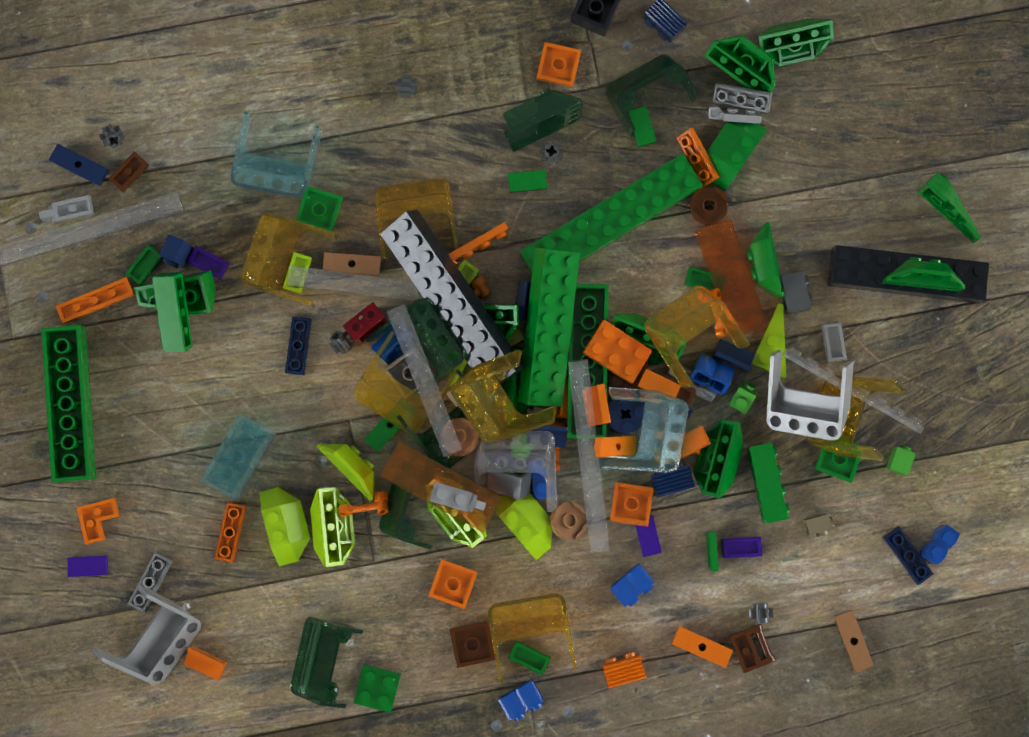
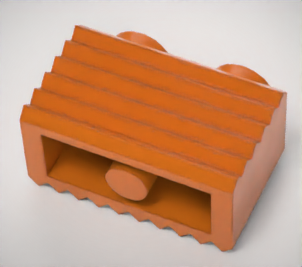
[602,651,647,688]

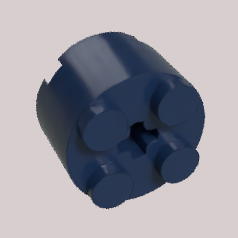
[607,395,645,434]

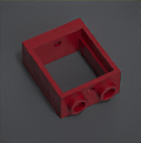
[343,302,389,346]

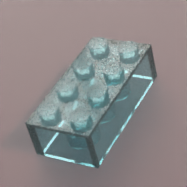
[200,413,277,500]

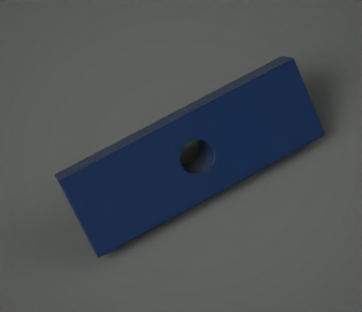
[49,143,109,186]
[285,316,312,376]
[882,526,933,585]

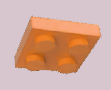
[536,42,581,88]
[610,482,654,527]
[428,559,478,609]

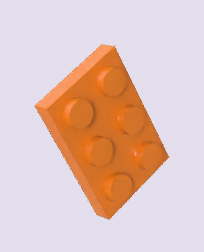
[583,320,652,384]

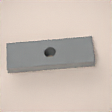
[713,82,772,113]
[127,552,173,613]

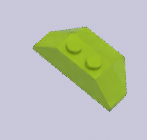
[316,444,375,502]
[424,475,487,548]
[260,487,311,567]
[310,487,355,567]
[486,493,552,560]

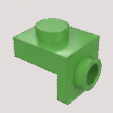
[729,380,758,414]

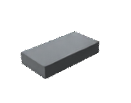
[821,322,847,363]

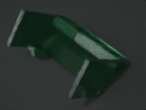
[605,54,698,137]
[379,460,456,550]
[291,617,363,708]

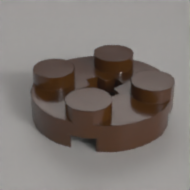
[689,187,728,226]

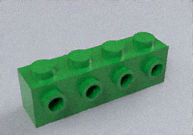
[152,272,193,352]
[747,443,790,524]

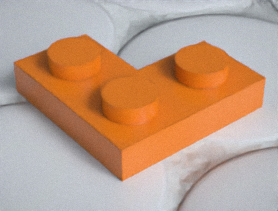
[76,498,120,545]

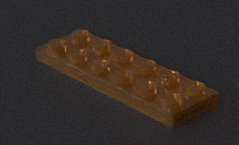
[695,219,768,339]
[380,442,502,533]

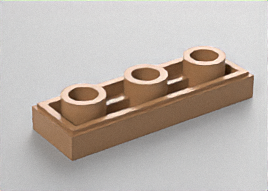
[323,252,382,276]
[833,610,874,672]

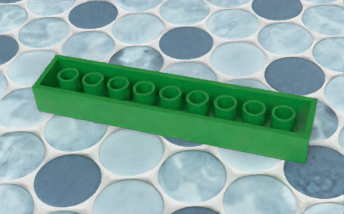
[520,153,703,274]

